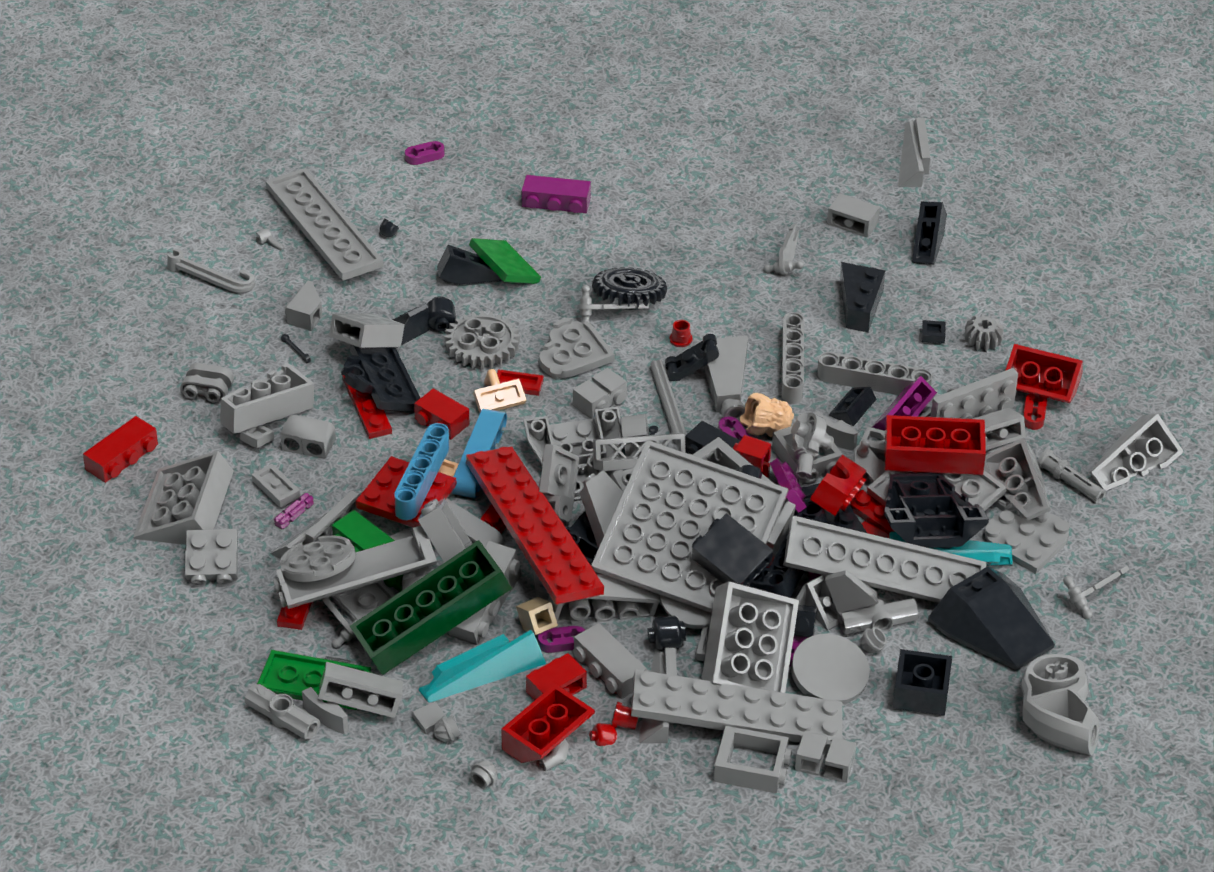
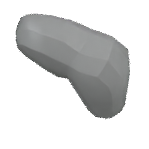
[1021,654,1099,756]

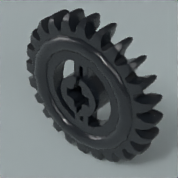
[592,267,667,307]

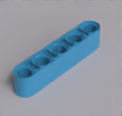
[451,408,507,498]
[394,423,449,520]

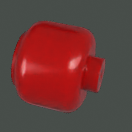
[589,723,617,746]

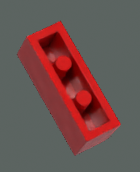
[83,416,158,483]

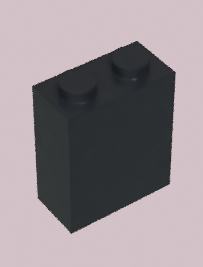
[692,513,773,587]

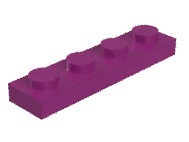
[770,458,807,512]

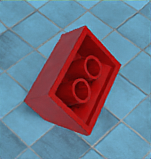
[1005,344,1083,404]
[501,684,595,763]

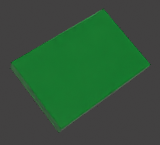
[469,238,541,284]

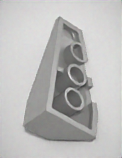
[984,438,1051,521]

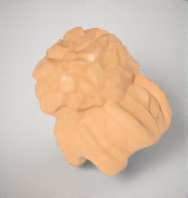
[740,393,794,437]

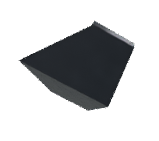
[392,303,429,348]

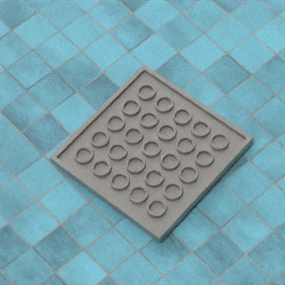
[591,440,788,613]

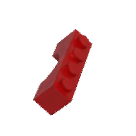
[810,454,867,516]

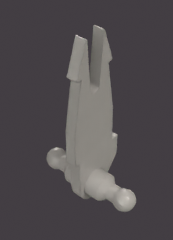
[763,224,804,275]
[578,285,649,323]
[854,439,887,483]
[1063,566,1129,619]
[322,597,368,649]

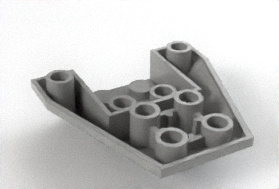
[523,406,622,501]

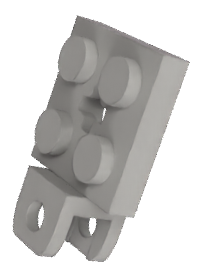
[539,444,579,522]

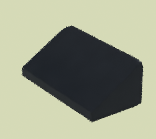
[829,386,877,426]

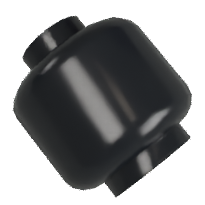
[427,296,456,331]
[647,616,686,651]

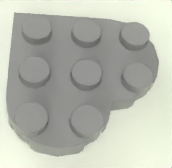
[539,318,615,380]
[985,510,1070,574]

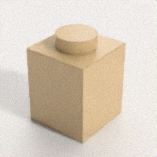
[516,597,558,635]

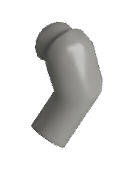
[539,739,569,771]

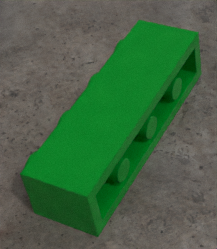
[332,510,404,592]

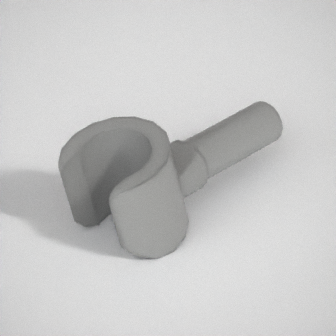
[256,228,285,251]

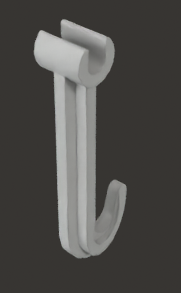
[167,249,255,293]

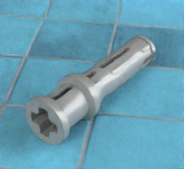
[1037,449,1106,503]

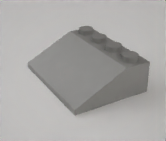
[133,451,234,545]
[701,582,799,693]

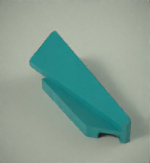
[889,532,1013,566]
[418,630,546,703]

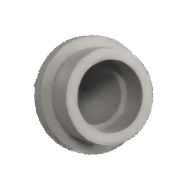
[860,627,887,653]
[434,715,461,742]
[470,761,497,789]

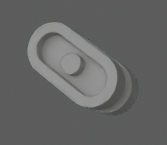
[180,363,234,402]

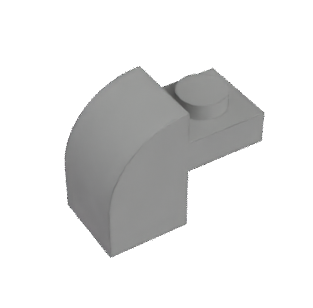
[621,414,649,457]

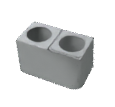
[281,415,336,459]

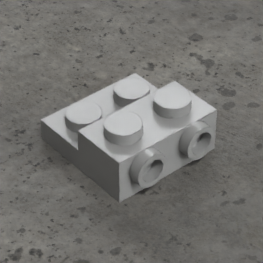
[185,529,238,584]

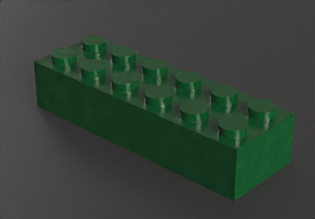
[350,540,512,676]

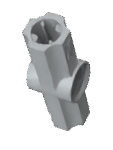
[838,599,919,635]
[245,683,320,740]

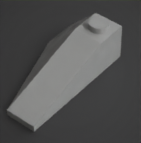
[1089,413,1184,491]

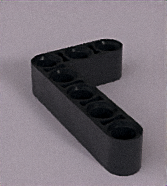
[749,500,828,598]

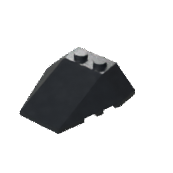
[884,473,989,549]

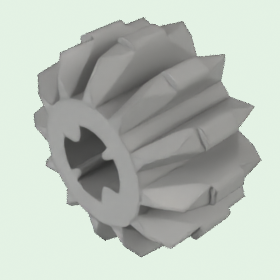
[964,314,1004,352]

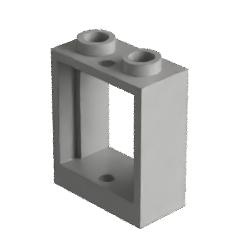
[772,426,842,484]
[418,498,473,563]
[714,726,792,793]

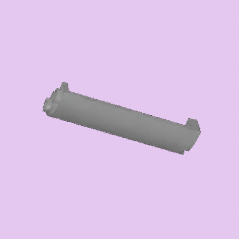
[273,526,437,609]

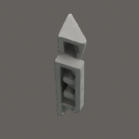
[898,118,931,187]
[270,490,362,559]
[639,647,677,743]

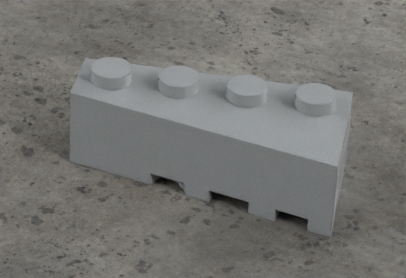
[220,363,314,434]
[448,541,522,644]
[548,574,660,627]

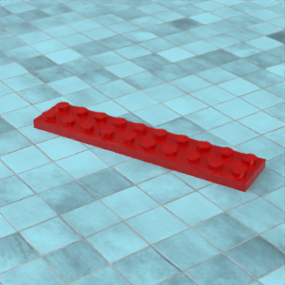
[466,446,604,604]

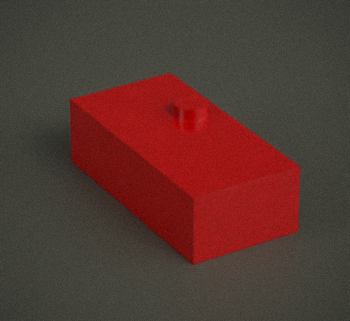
[885,415,986,475]

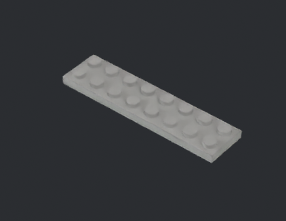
[266,168,383,281]
[783,516,987,603]
[631,669,842,742]

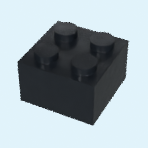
[892,649,952,716]

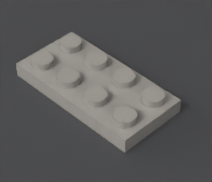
[931,368,1018,419]

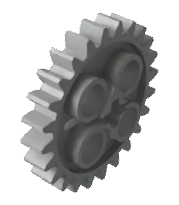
[444,311,520,369]

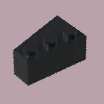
[840,262,886,333]

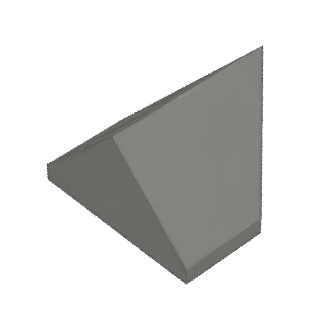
[825,570,879,613]
[796,575,842,630]

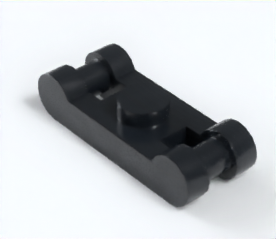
[665,334,719,382]

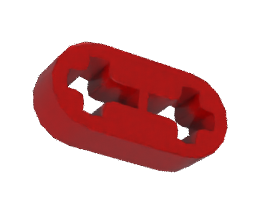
[1023,394,1047,430]

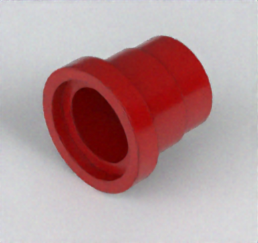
[669,320,693,347]
[612,702,638,730]

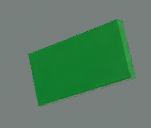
[257,650,371,710]

